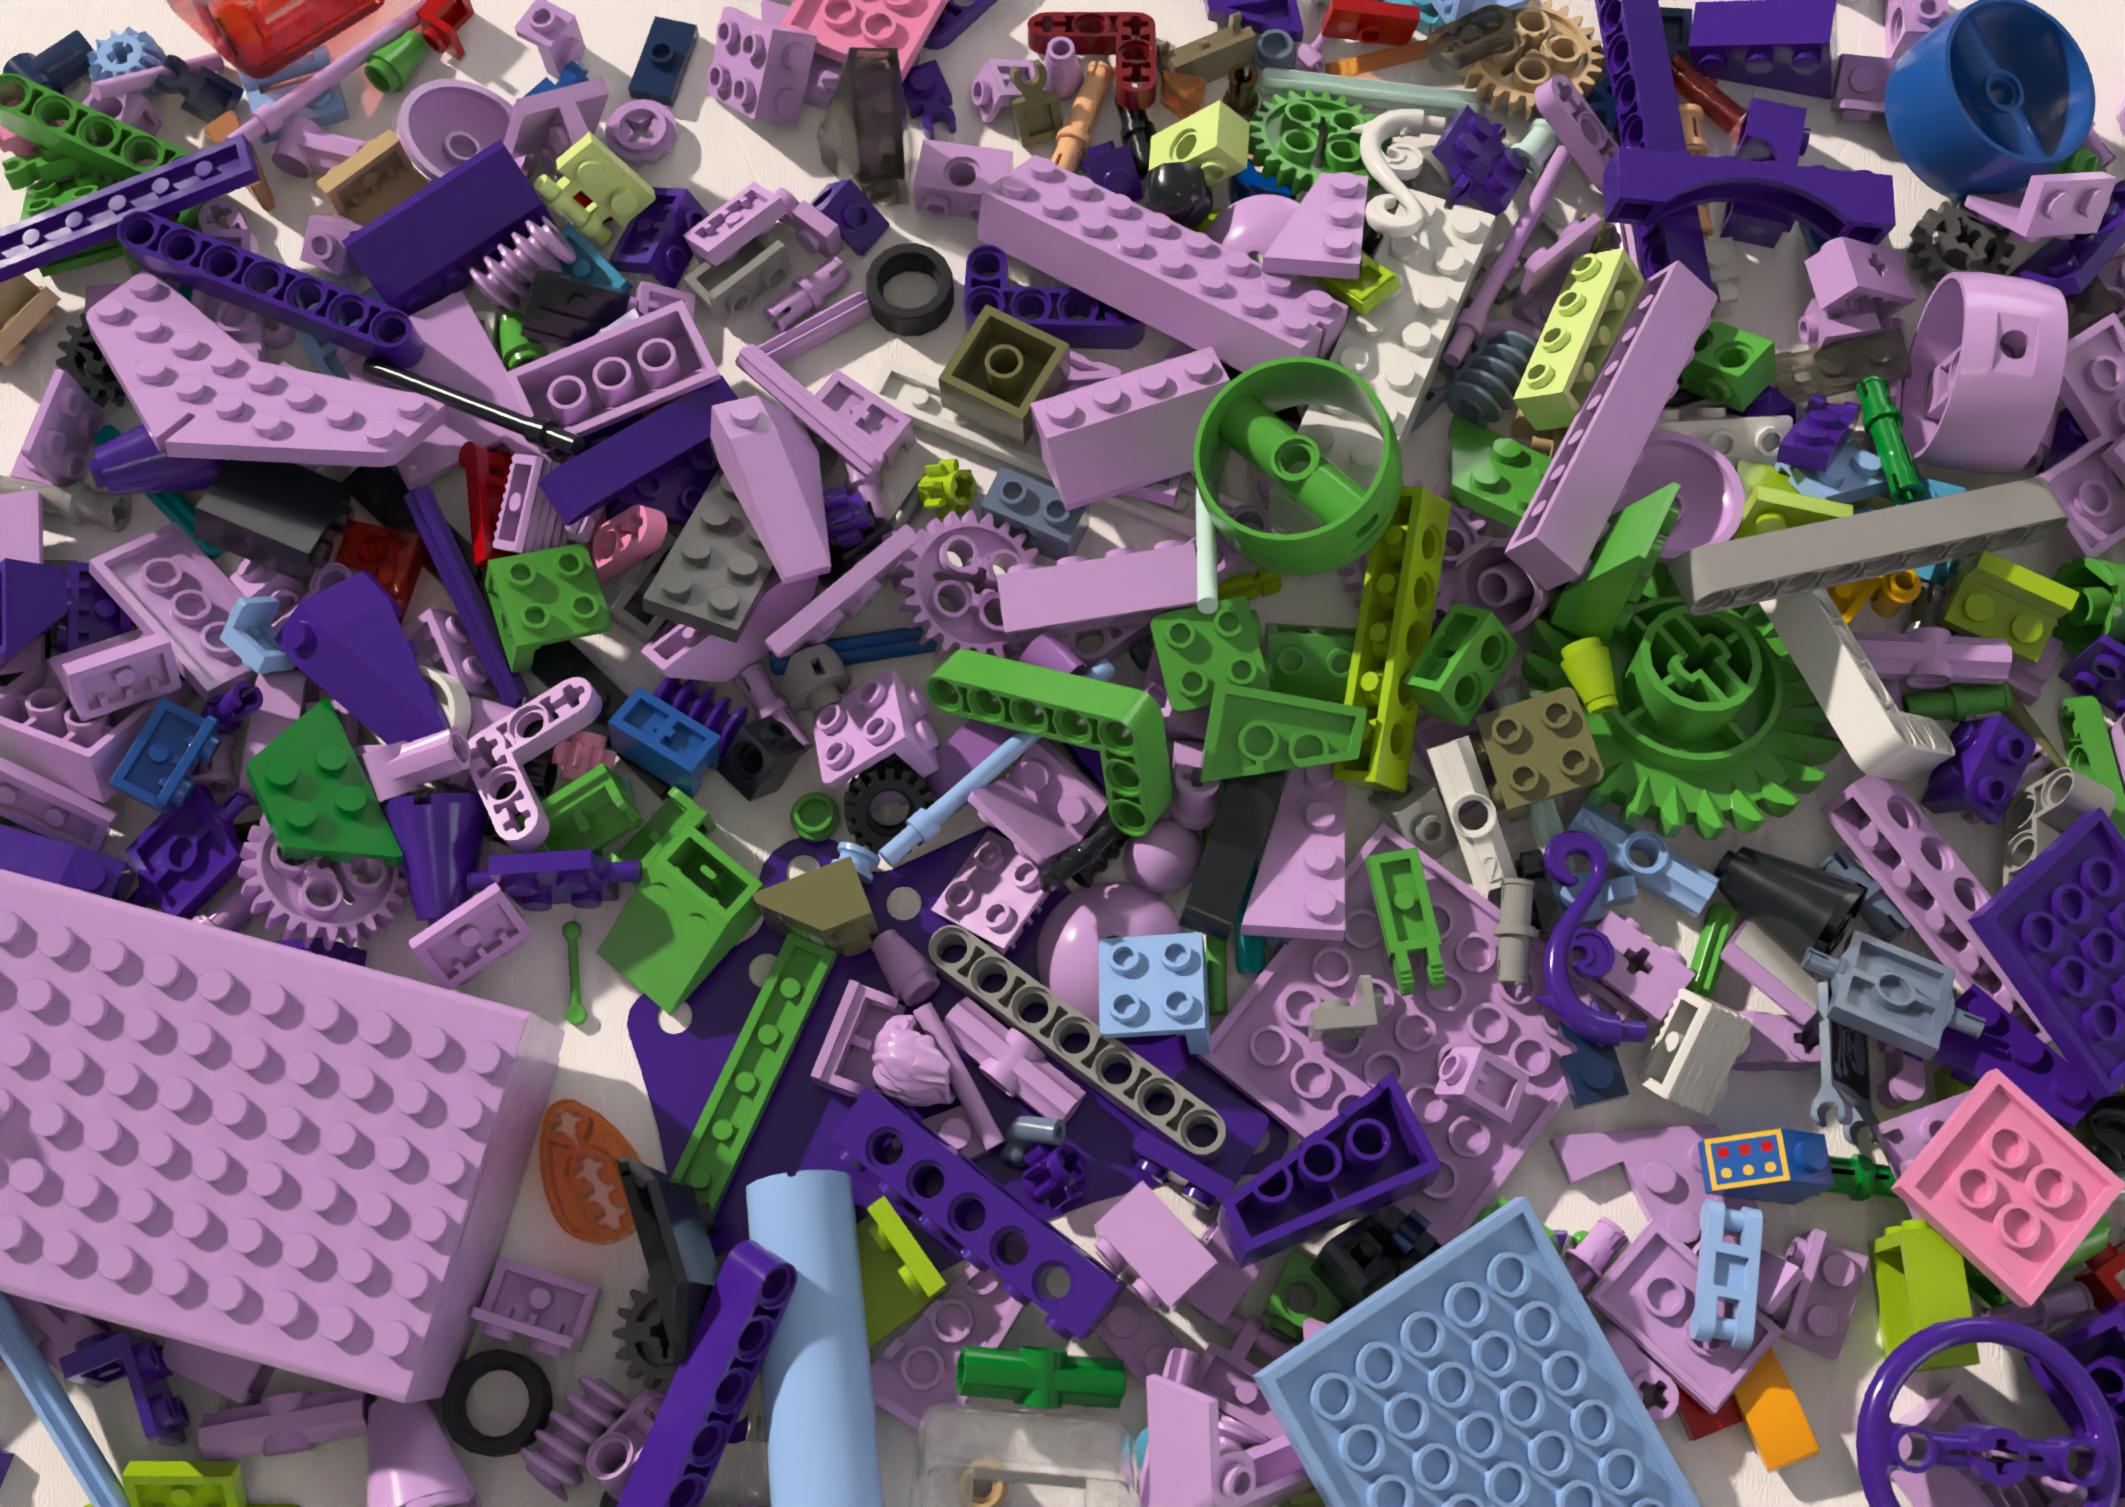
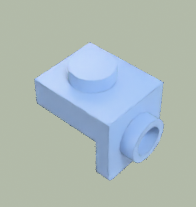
[219,596,296,674]

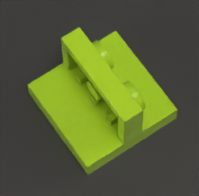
[1939,550,2080,666]

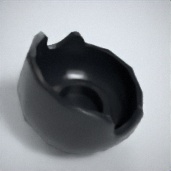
[1142,162,1213,229]
[2075,1091,2125,1169]

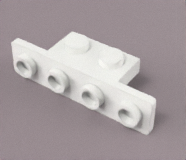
[1655,405,1793,467]

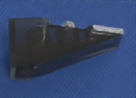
[817,47,912,207]

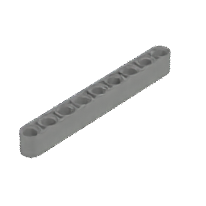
[1667,477,2070,616]

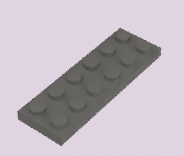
[642,422,839,643]

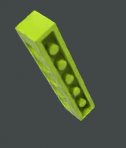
[1332,486,1452,793]

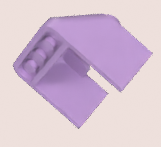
[1146,1318,1328,1507]

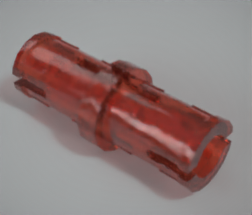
[1670,53,1747,134]

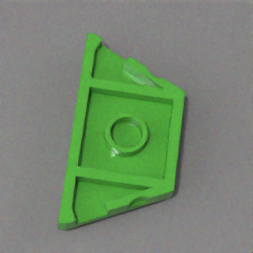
[1448,414,1553,530]

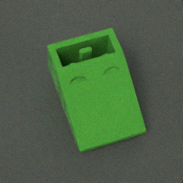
[1550,482,1681,646]
[596,823,765,1016]

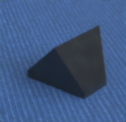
[1310,1214,1408,1311]

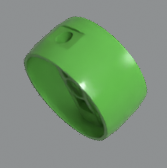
[1194,357,1403,576]

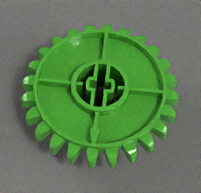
[1521,562,1843,840]

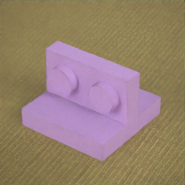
[503,77,610,180]

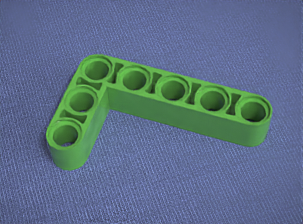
[0,73,210,280]
[925,649,1174,837]

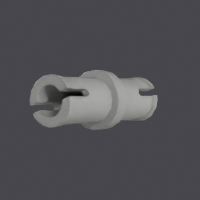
[1494,878,1536,986]

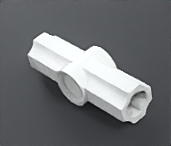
[1426,736,1518,893]

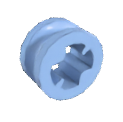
[831,842,881,884]

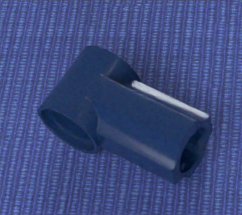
[3,30,95,95]

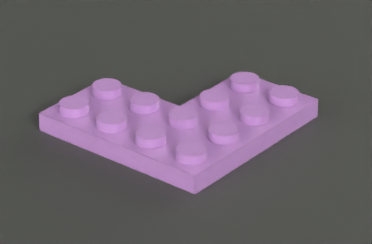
[2034,313,2125,561]

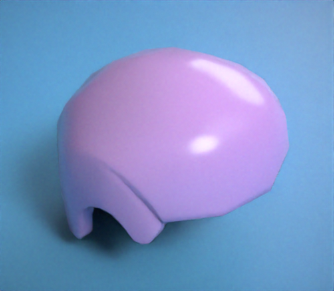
[1122,819,1204,894]

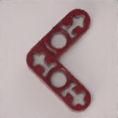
[1027,12,1157,110]

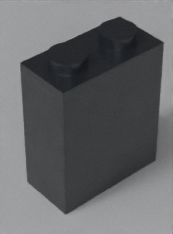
[194,460,355,583]

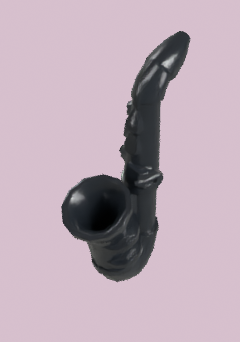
[1038,817,1131,892]

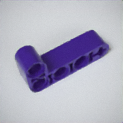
[964,244,1145,350]

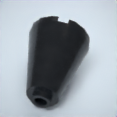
[1714,846,1869,974]

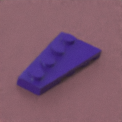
[2008,179,2125,296]

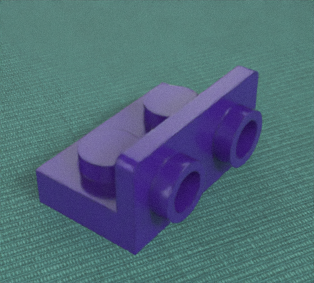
[608,187,709,289]
[55,561,131,653]

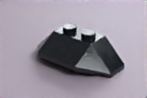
[616,1155,726,1369]

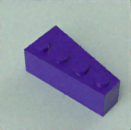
[1216,1072,1442,1270]

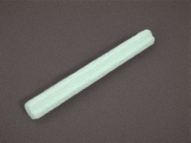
[1260,67,1481,117]

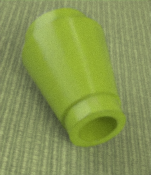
[1560,637,1619,716]

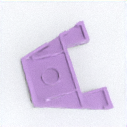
[1549,1124,1766,1250]

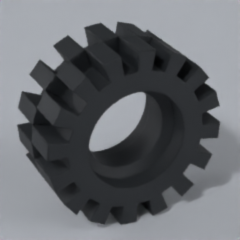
[844,760,934,856]

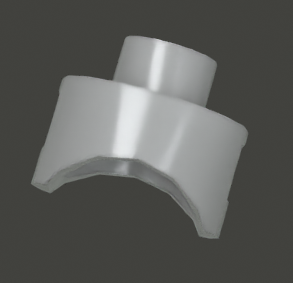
[781,644,851,718]

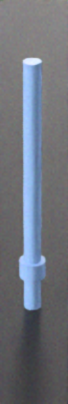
[878,658,1116,867]

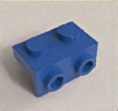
[108,697,223,816]

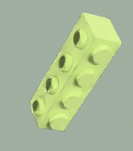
[1513,248,1645,431]

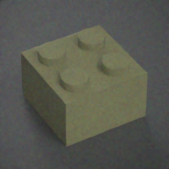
[938,304,1070,447]

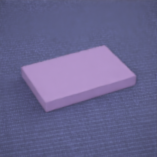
[1584,1217,1783,1414]

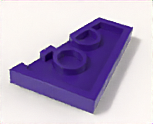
[1904,984,2100,1131]

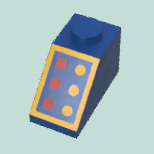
[1698,1128,1834,1205]

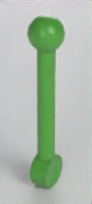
[562,921,588,1026]

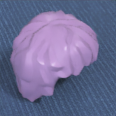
[872,1015,957,1107]

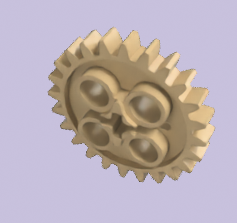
[1455,0,1604,121]

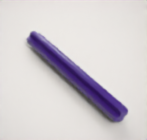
[404,486,531,709]

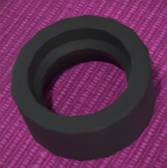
[866,243,954,336]
[441,1349,553,1457]

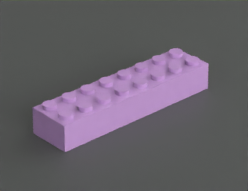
[977,155,1349,372]

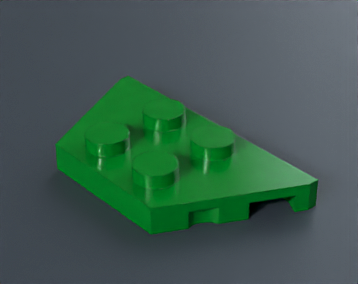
[246,698,403,867]

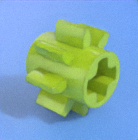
[918,459,977,519]

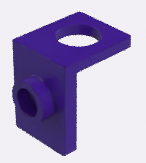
[810,179,890,256]

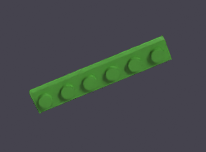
[672,932,837,1217]

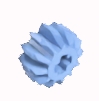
[87,26,167,98]

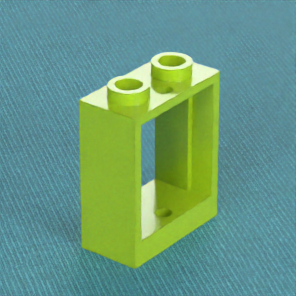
[1867,1219,1980,1372]

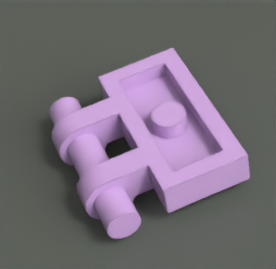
[1193,1310,1300,1440]

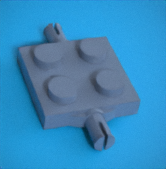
[1801,929,1986,1061]

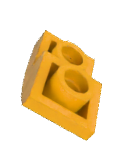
[1732,1347,1820,1474]

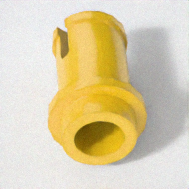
[1870,570,1922,618]

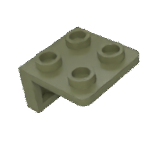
[1470,687,1604,823]

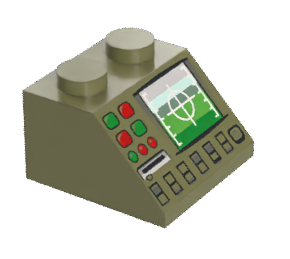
[752,856,880,956]

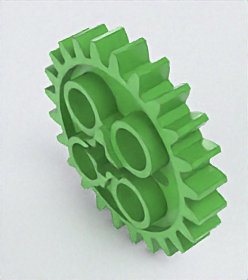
[1248,89,1393,196]

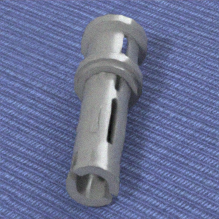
[0,475,132,533]

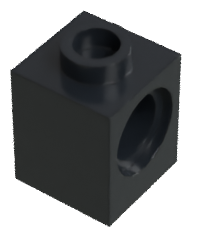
[716,715,805,802]

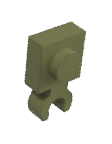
[1010,59,1064,148]

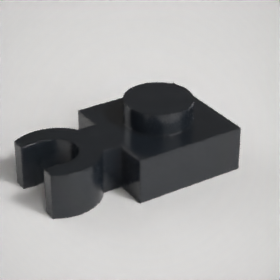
[1515,850,1560,943]

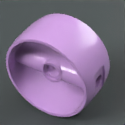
[1900,272,2068,474]

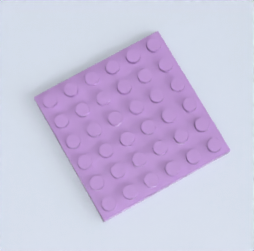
[1196,822,1632,1249]

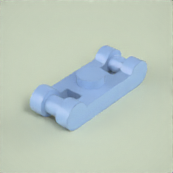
[1690,1199,1763,1350]

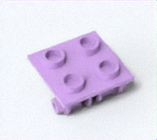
[931,830,1053,956]

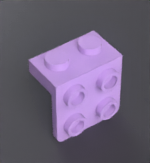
[707,6,817,125]
[1965,172,2117,242]
[812,668,940,789]

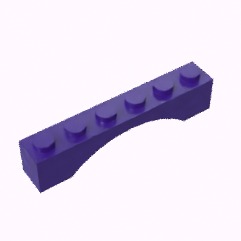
[1603,146,1896,246]

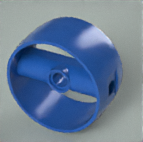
[1884,0,2095,202]

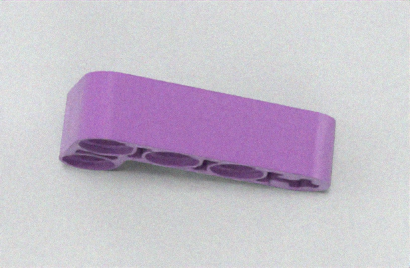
[925,631,1086,813]

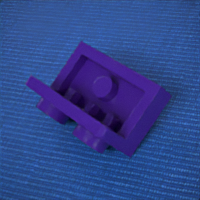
[1920,715,2036,825]

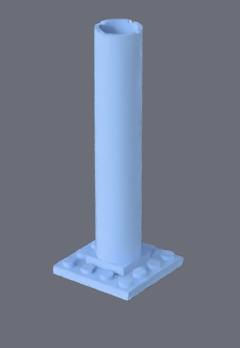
[746,1170,884,1507]

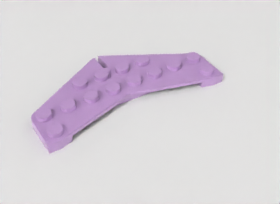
[86,270,448,467]

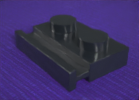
[520,266,630,347]

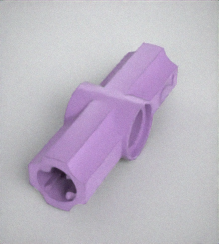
[1852,627,2012,689]
[942,996,1086,1123]
[198,1388,376,1461]

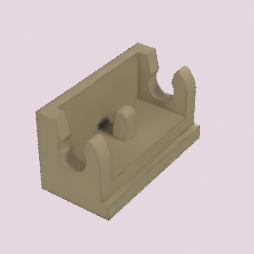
[1156,12,1256,97]

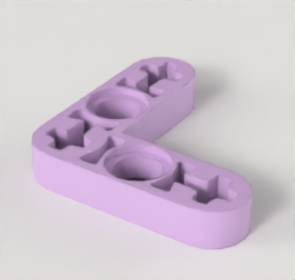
[468,677,603,852]

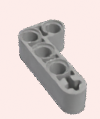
[2003,767,2116,887]

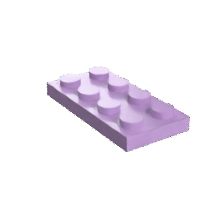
[89,522,259,702]

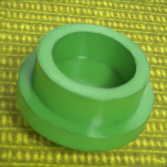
[790,792,841,842]

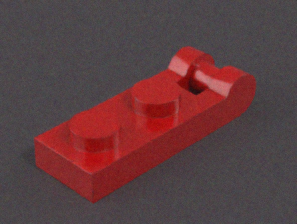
[458,441,519,569]

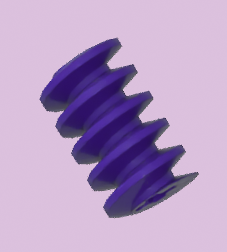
[653,677,754,764]

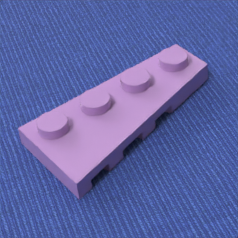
[871,1233,1028,1446]

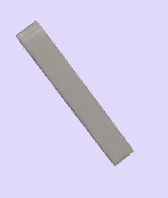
[928,925,1226,1164]

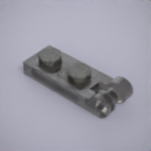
[1775,327,1912,404]

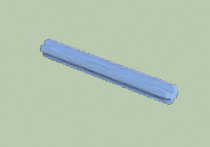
[0,1291,129,1507]

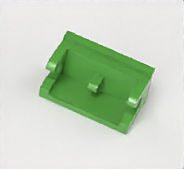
[516,763,645,853]
[606,786,716,889]

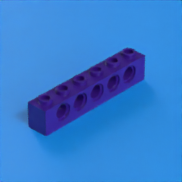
[829,1086,1128,1341]

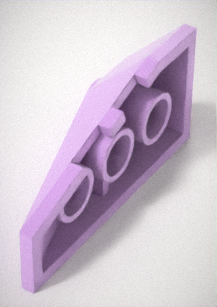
[710,395,831,585]

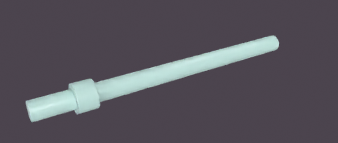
[1191,470,1218,614]

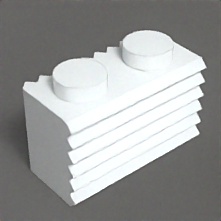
[1637,988,1755,1116]

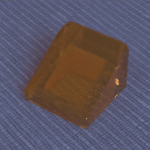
[1160,70,1207,120]

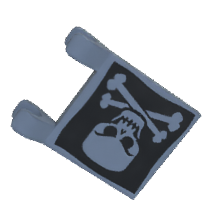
[1810,982,1880,1146]

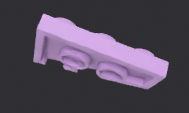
[1262,172,1368,280]

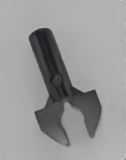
[818,519,894,588]

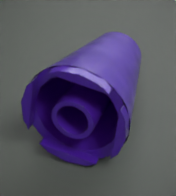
[88,424,227,495]
[385,793,488,927]

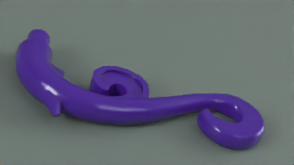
[1535,831,1647,1047]

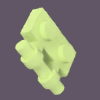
[534,131,656,246]

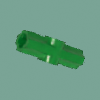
[955,1345,1126,1409]

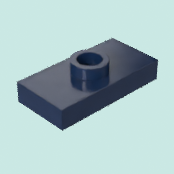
[628,16,699,107]

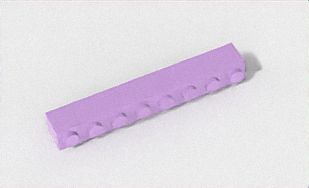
[1504,260,1718,591]

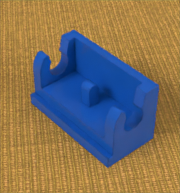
[608,686,721,799]

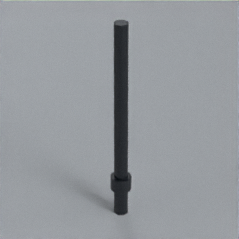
[363,357,585,456]

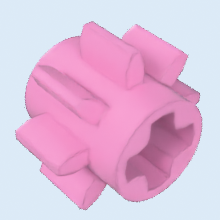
[551,730,616,781]

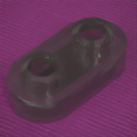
[1426,5,1516,72]

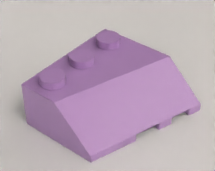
[0,658,193,803]

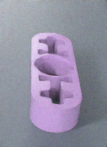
[1534,74,1619,194]

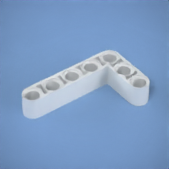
[1759,588,1955,782]

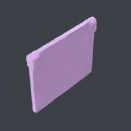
[336,290,522,490]

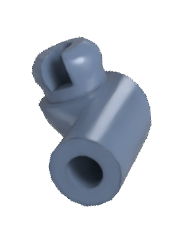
[1000,1116,1066,1168]

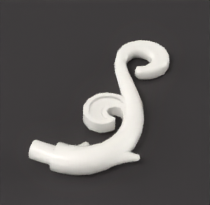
[1351,109,1445,237]

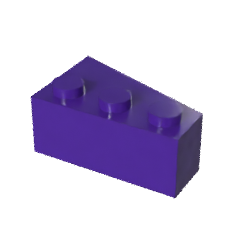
[1688,0,1838,100]

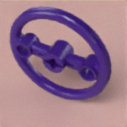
[1856,1317,2122,1507]

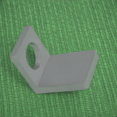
[1367,774,1459,860]

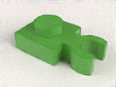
[2,145,89,190]

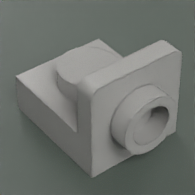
[1307,974,1384,1042]

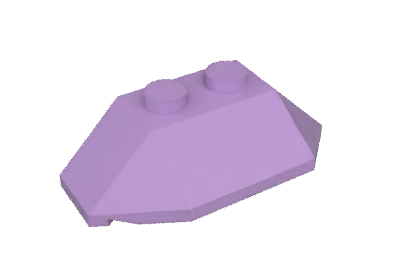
[641,571,819,682]

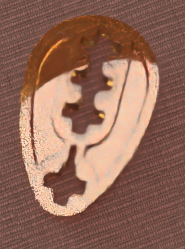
[539,1099,644,1245]

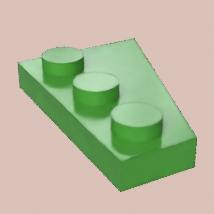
[1197,682,1367,783]

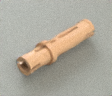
[1051,61,1115,174]

